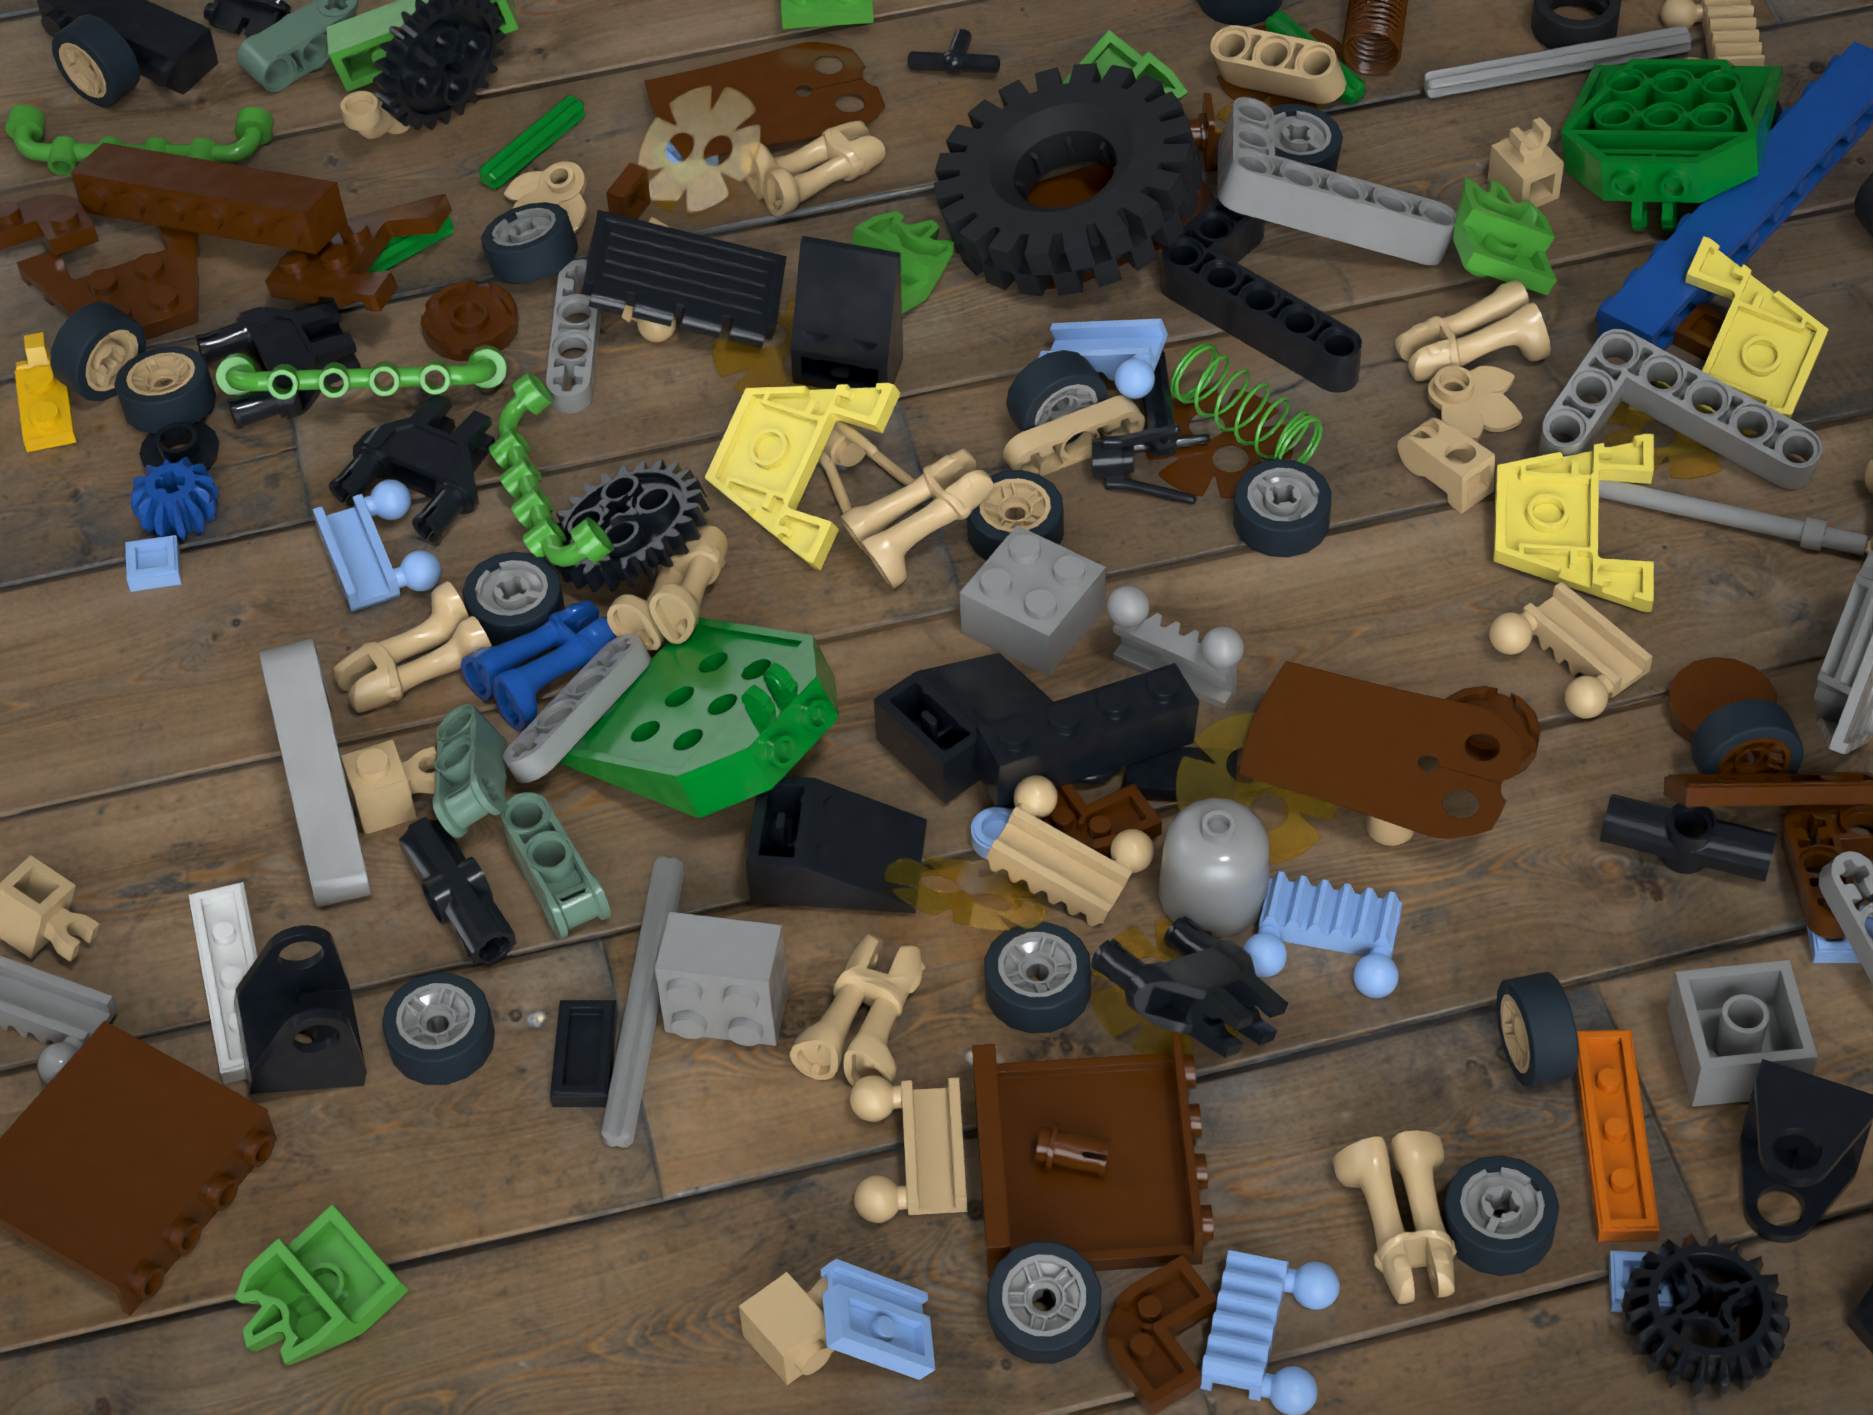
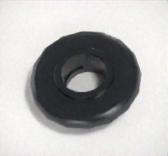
[139,422,219,468]

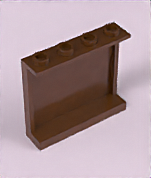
[0,1020,277,1316]
[972,1032,1214,1278]

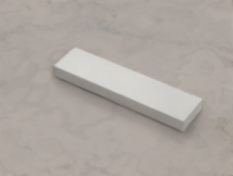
[189,882,258,1084]

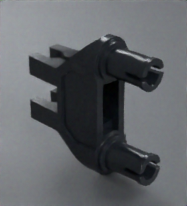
[195,301,361,430]
[329,395,495,542]
[1091,916,1288,1058]

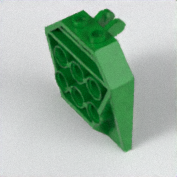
[1561,59,1783,232]
[559,617,839,818]

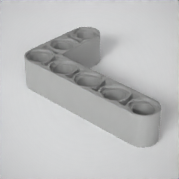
[1217,97,1456,266]
[1538,329,1822,490]
[259,639,372,907]

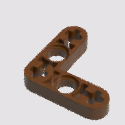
[1781,804,1873,939]

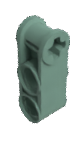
[237,0,358,92]
[432,703,508,838]
[501,792,611,940]

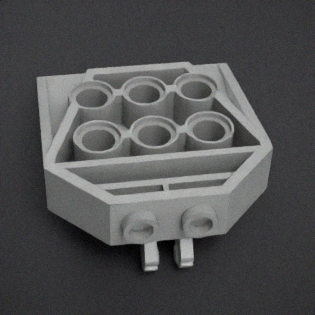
[1814,550,1873,755]

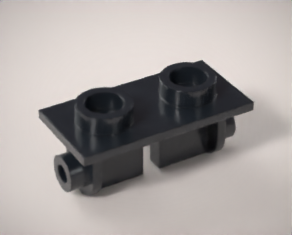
[203,0,292,38]

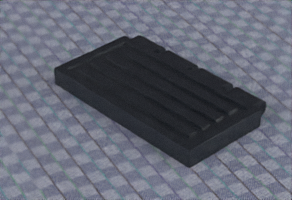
[581,210,787,349]

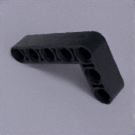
[1161,198,1362,393]

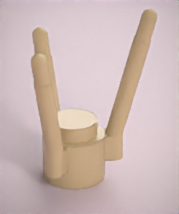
[818,421,915,513]

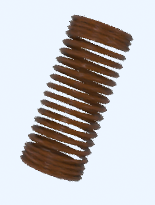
[1341,0,1408,75]

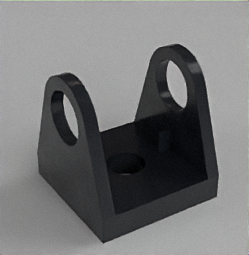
[234,925,367,1094]
[1739,1059,1873,1243]

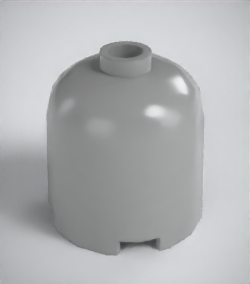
[1158,798,1270,938]

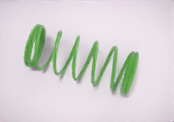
[1170,343,1323,464]

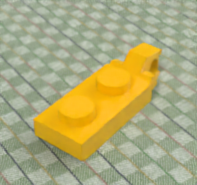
[14,332,77,452]

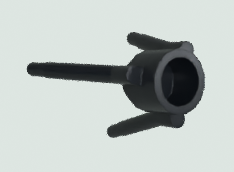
[1092,425,1210,504]

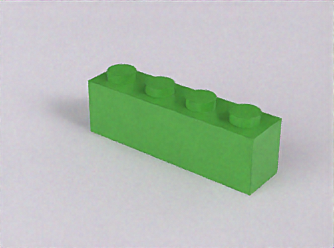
[326,0,519,92]

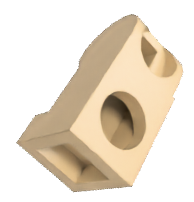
[1397,418,1495,514]

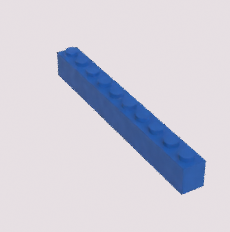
[1595,41,1873,351]

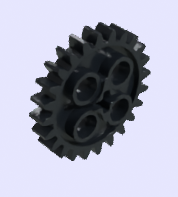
[373,0,506,130]
[554,459,710,592]

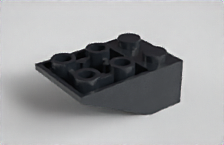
[791,236,903,389]
[874,652,1054,804]
[746,776,927,913]

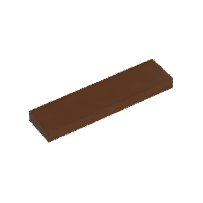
[1663,772,1873,807]

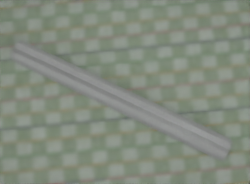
[1423,25,1692,99]
[601,856,684,1148]

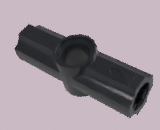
[1600,794,1777,882]
[399,817,517,966]

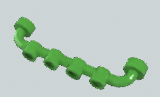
[5,104,274,176]
[216,346,507,399]
[489,371,614,567]

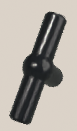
[908,29,1000,75]

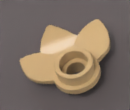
[504,161,588,234]
[1428,366,1523,441]

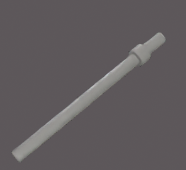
[1599,481,1868,556]

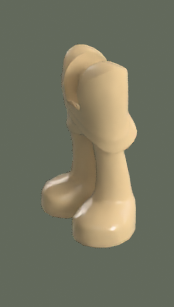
[790,934,925,1086]

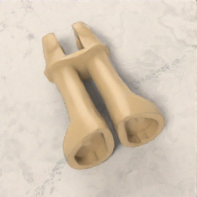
[740,120,886,217]
[1395,280,1551,381]
[839,449,994,589]
[607,526,728,650]
[332,581,492,713]
[1332,1130,1457,1304]

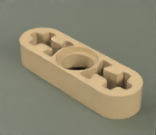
[1003,395,1145,476]

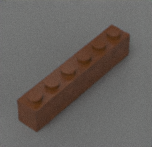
[70,142,348,254]

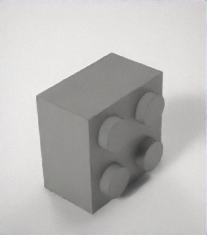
[960,525,1106,677]
[655,912,789,1046]
[1666,960,1818,1107]

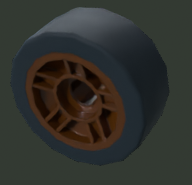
[1690,699,1804,774]

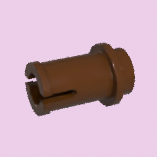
[1035,1123,1111,1176]

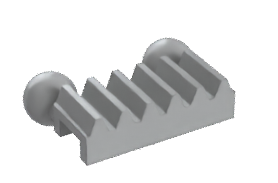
[1107,585,1244,710]
[0,956,118,1084]

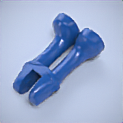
[461,600,617,731]

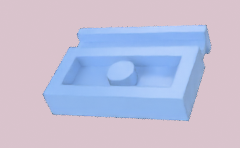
[820,1259,935,1380]

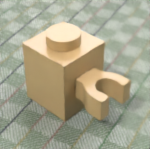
[1487,117,1564,207]
[340,739,437,835]
[0,855,100,962]
[739,1272,835,1385]

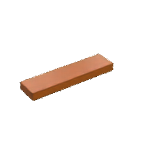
[1575,1030,1660,1242]

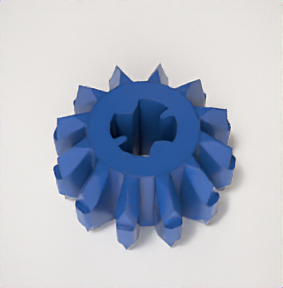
[130,456,219,541]

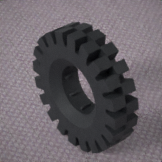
[934,63,1202,296]

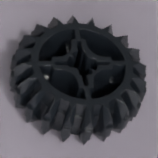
[1621,1233,1790,1398]

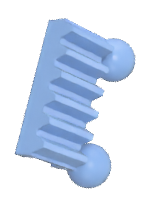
[1038,319,1168,399]
[313,479,441,613]
[1243,871,1402,999]
[1200,1250,1340,1415]

